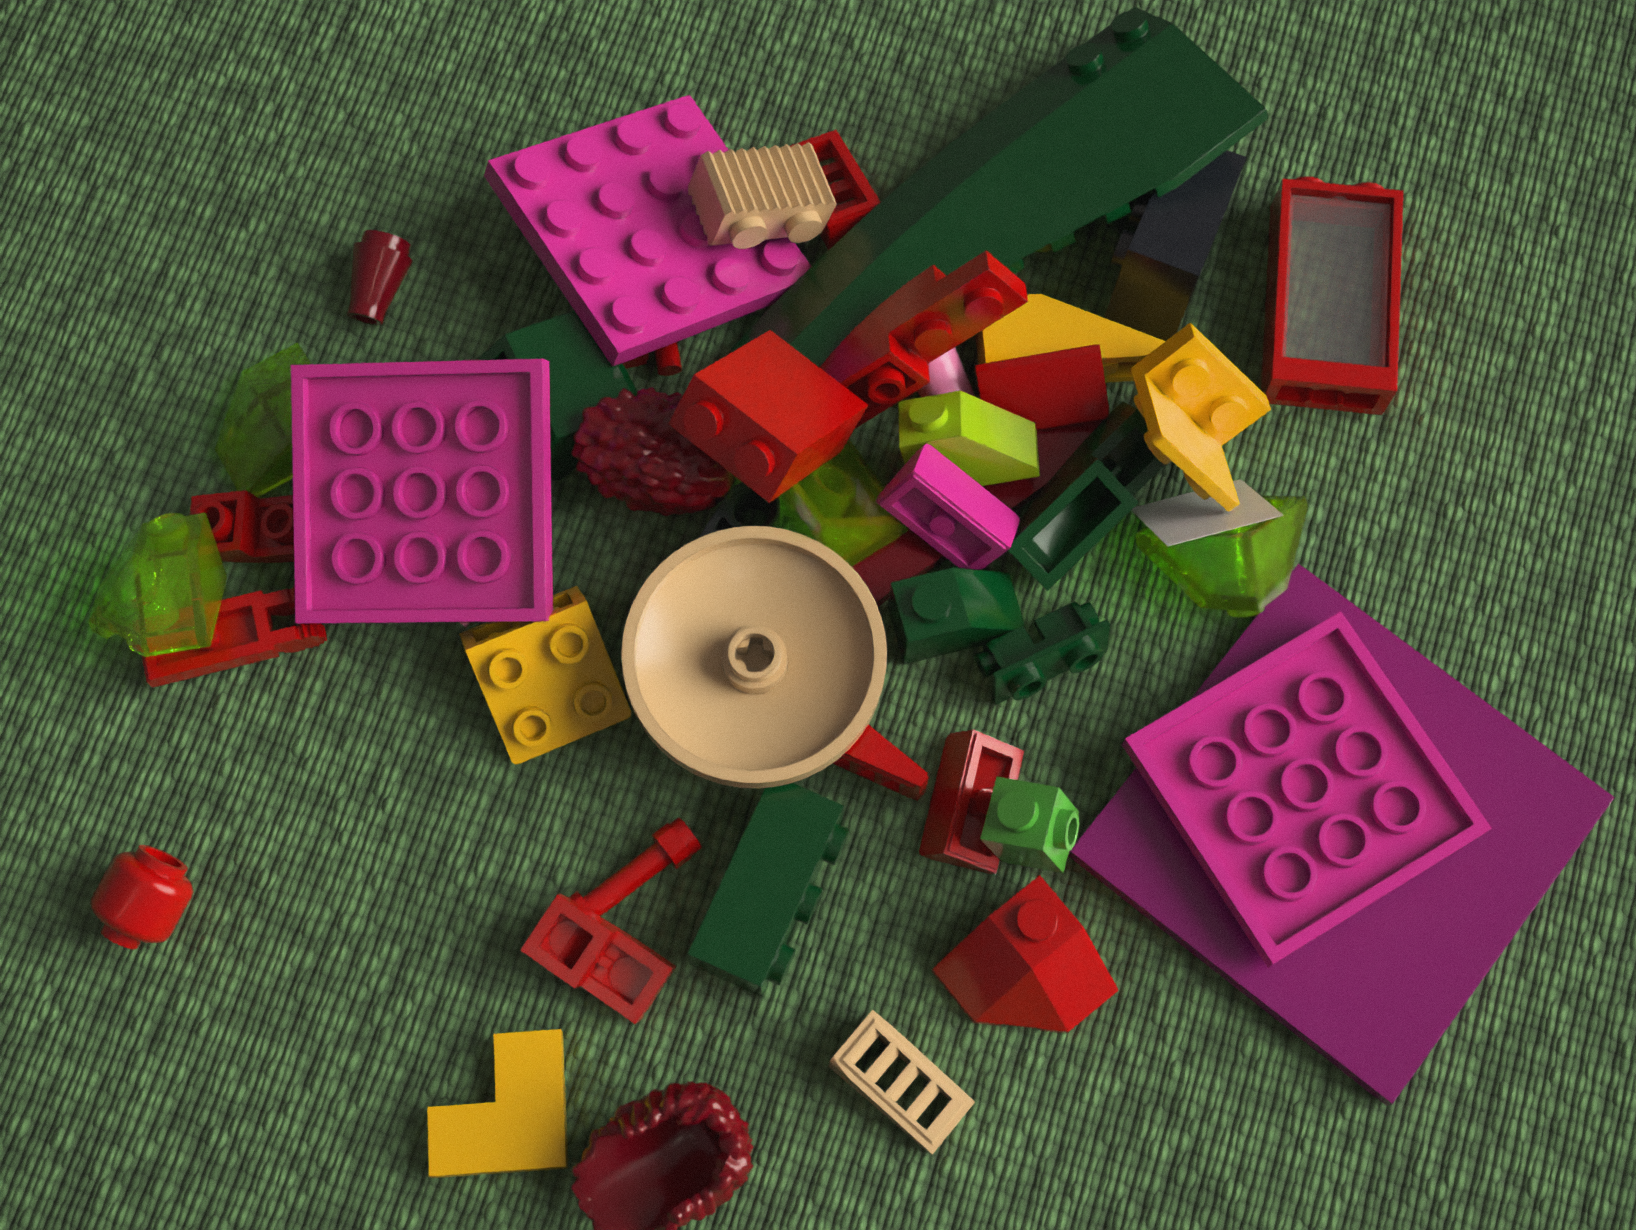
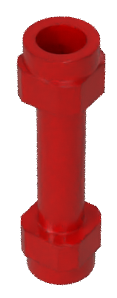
[568,817,702,917]

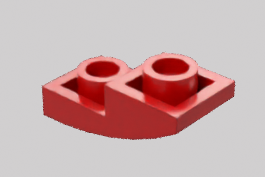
[185,490,294,563]

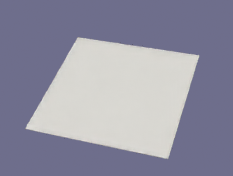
[1131,479,1284,547]

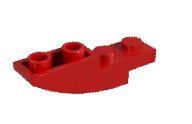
[820,250,1028,428]

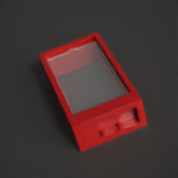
[1261,176,1404,415]

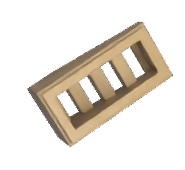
[829,1010,975,1155]

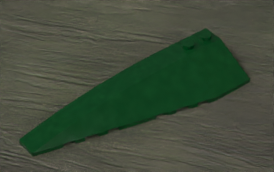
[724,7,1269,367]

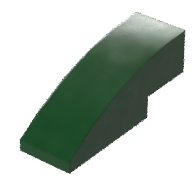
[1008,401,1166,591]

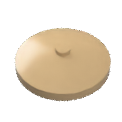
[621,526,887,788]

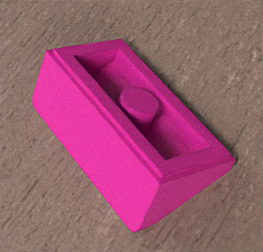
[875,444,1020,570]

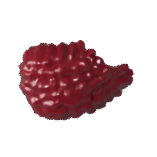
[571,387,735,516]
[571,1081,754,1230]

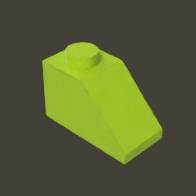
[899,390,1040,486]

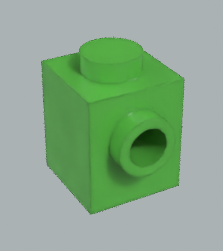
[980,777,1079,873]

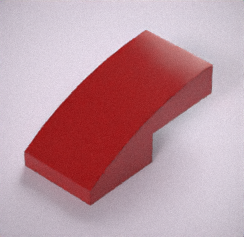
[520,894,677,1024]

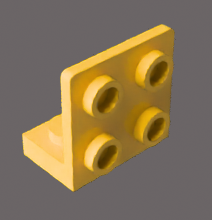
[1131,323,1271,512]
[459,586,631,764]

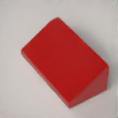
[975,344,1110,430]
[919,729,1024,874]

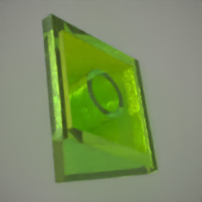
[778,439,909,567]

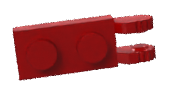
[135,587,327,688]

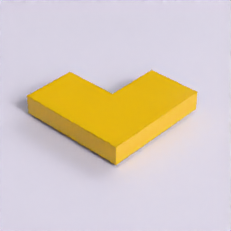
[427,1029,568,1178]

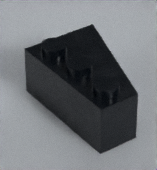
[1104,150,1247,341]

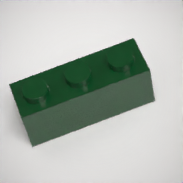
[688,783,850,997]

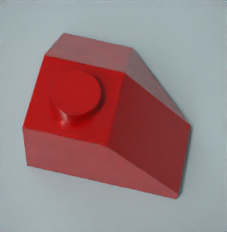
[932,875,1119,1034]

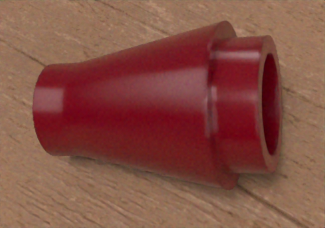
[347,230,413,326]

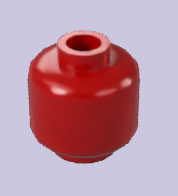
[90,845,194,949]

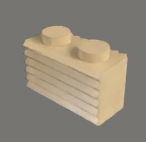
[688,142,837,249]

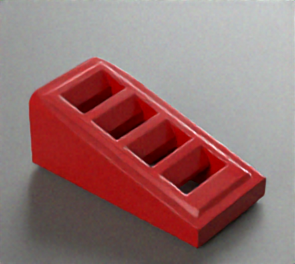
[790,130,881,250]
[832,724,929,801]

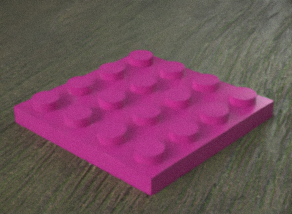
[484,95,812,367]
[291,359,553,624]
[1122,611,1492,968]

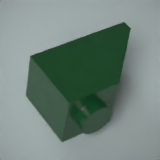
[888,567,1026,665]

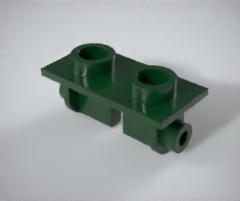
[975,601,1110,705]

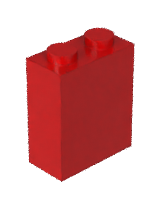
[668,330,869,503]

